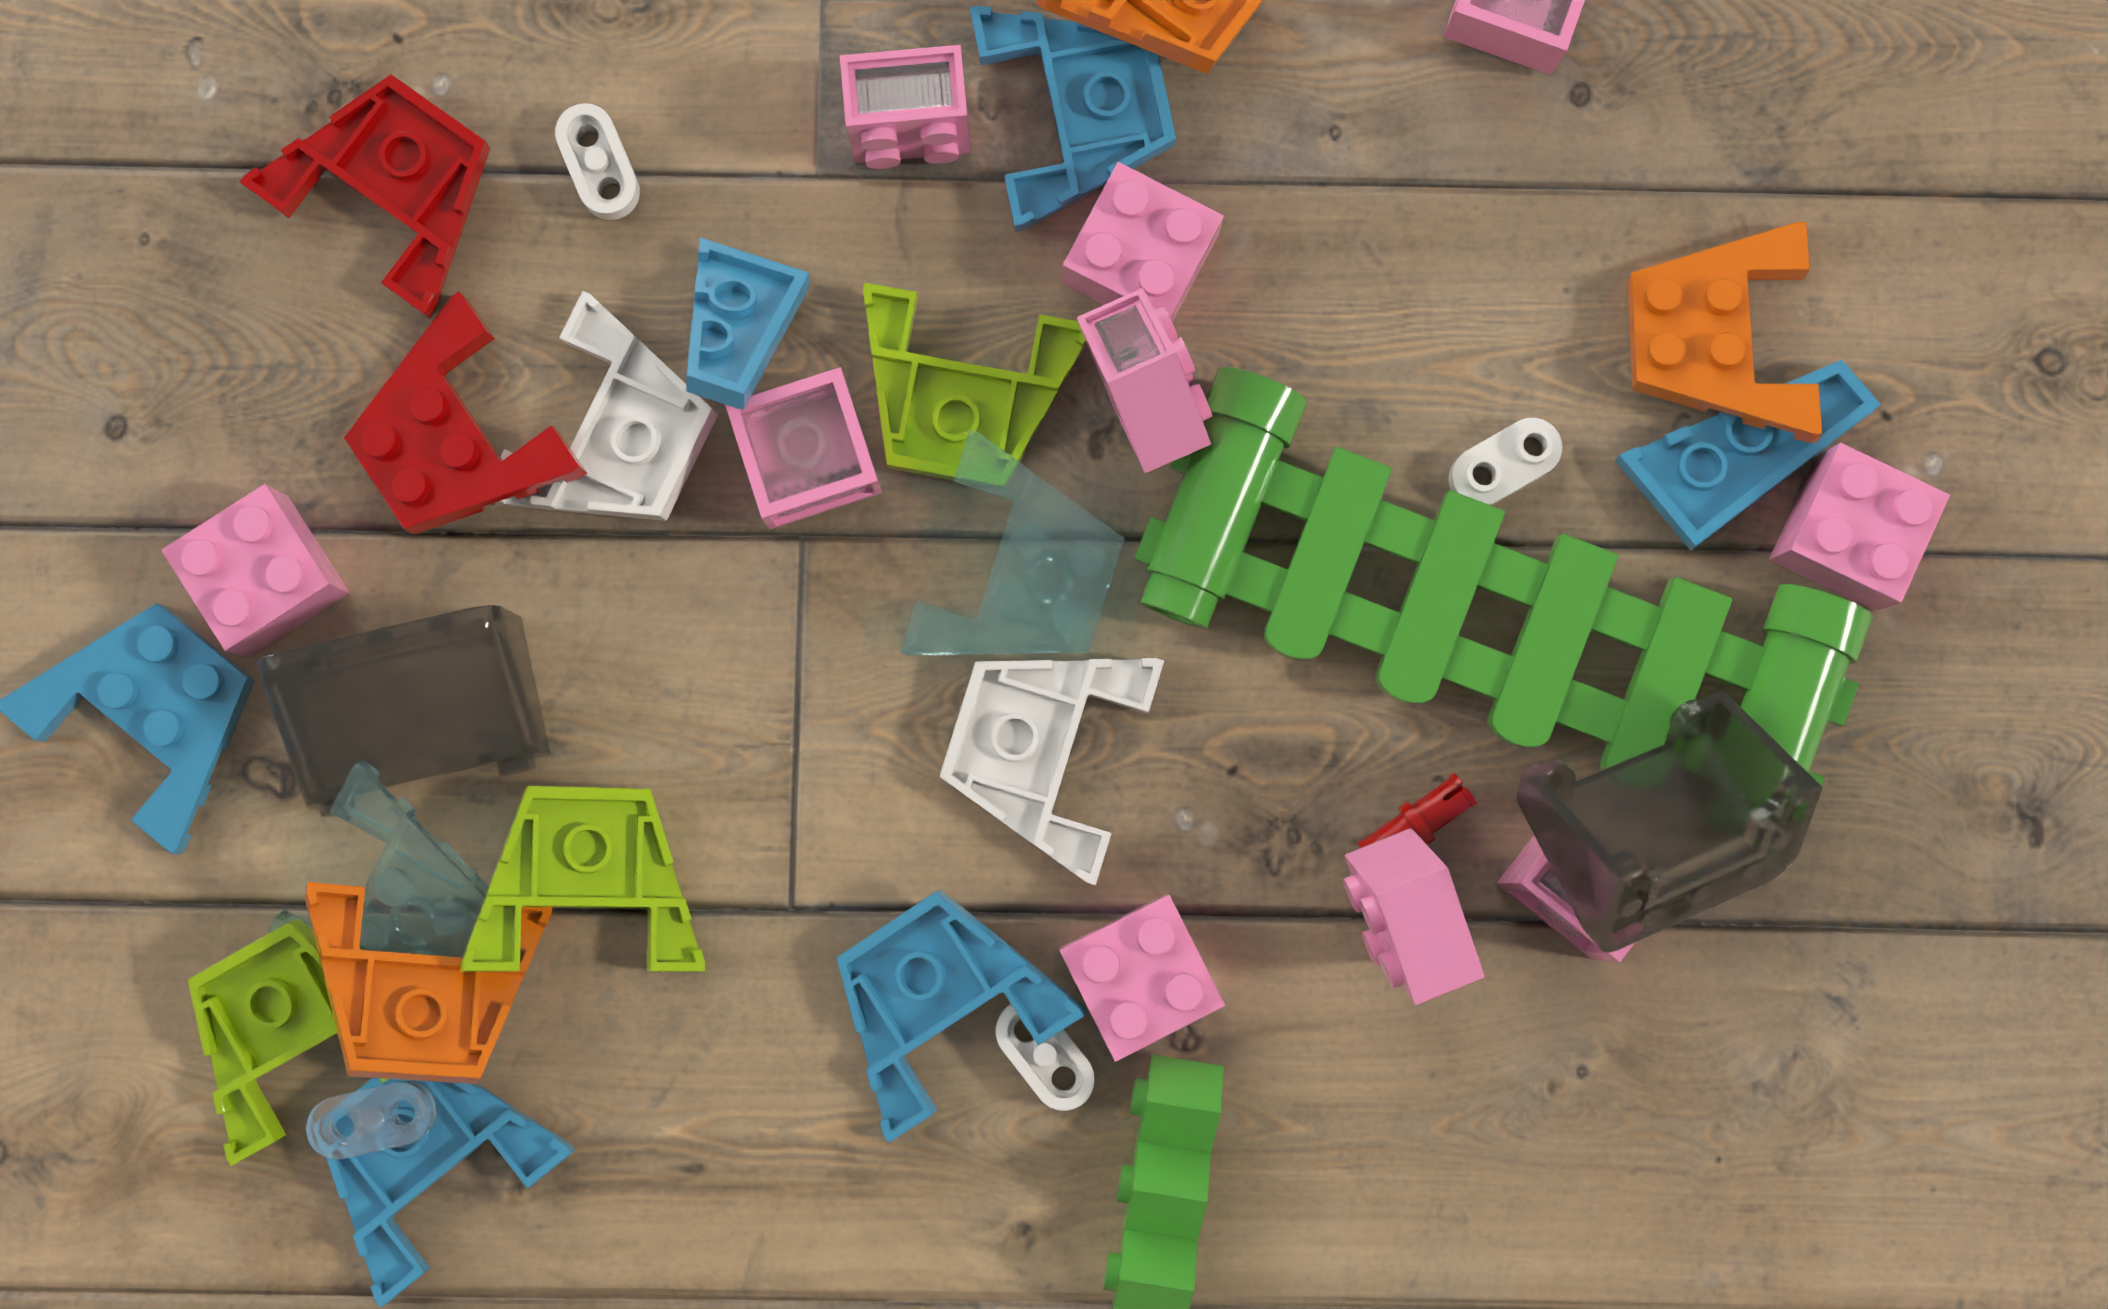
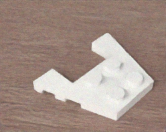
[493,291,718,521]
[939,658,1164,885]

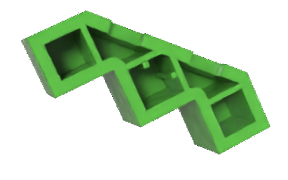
[1103,1054,1224,1309]

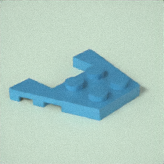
[970,6,1176,232]
[0,603,255,855]
[837,889,1088,1143]
[315,1078,576,1308]

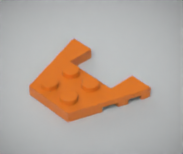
[1036,0,1264,74]
[1627,222,1822,443]
[305,882,552,1084]

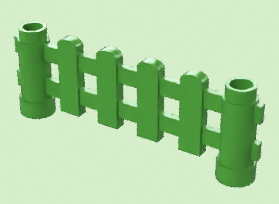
[1134,367,1874,848]

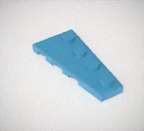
[1615,360,1881,551]

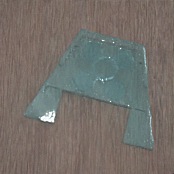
[900,429,1124,655]
[266,759,489,958]

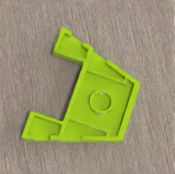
[863,282,1087,490]
[460,786,705,972]
[188,918,388,1166]

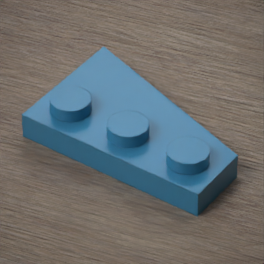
[686,237,810,410]

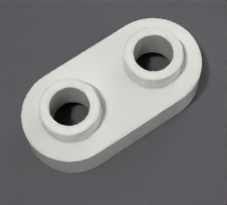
[555,103,640,220]
[1448,418,1562,506]
[996,1004,1095,1111]

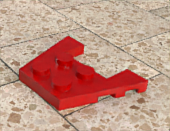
[239,74,490,319]
[344,291,587,535]

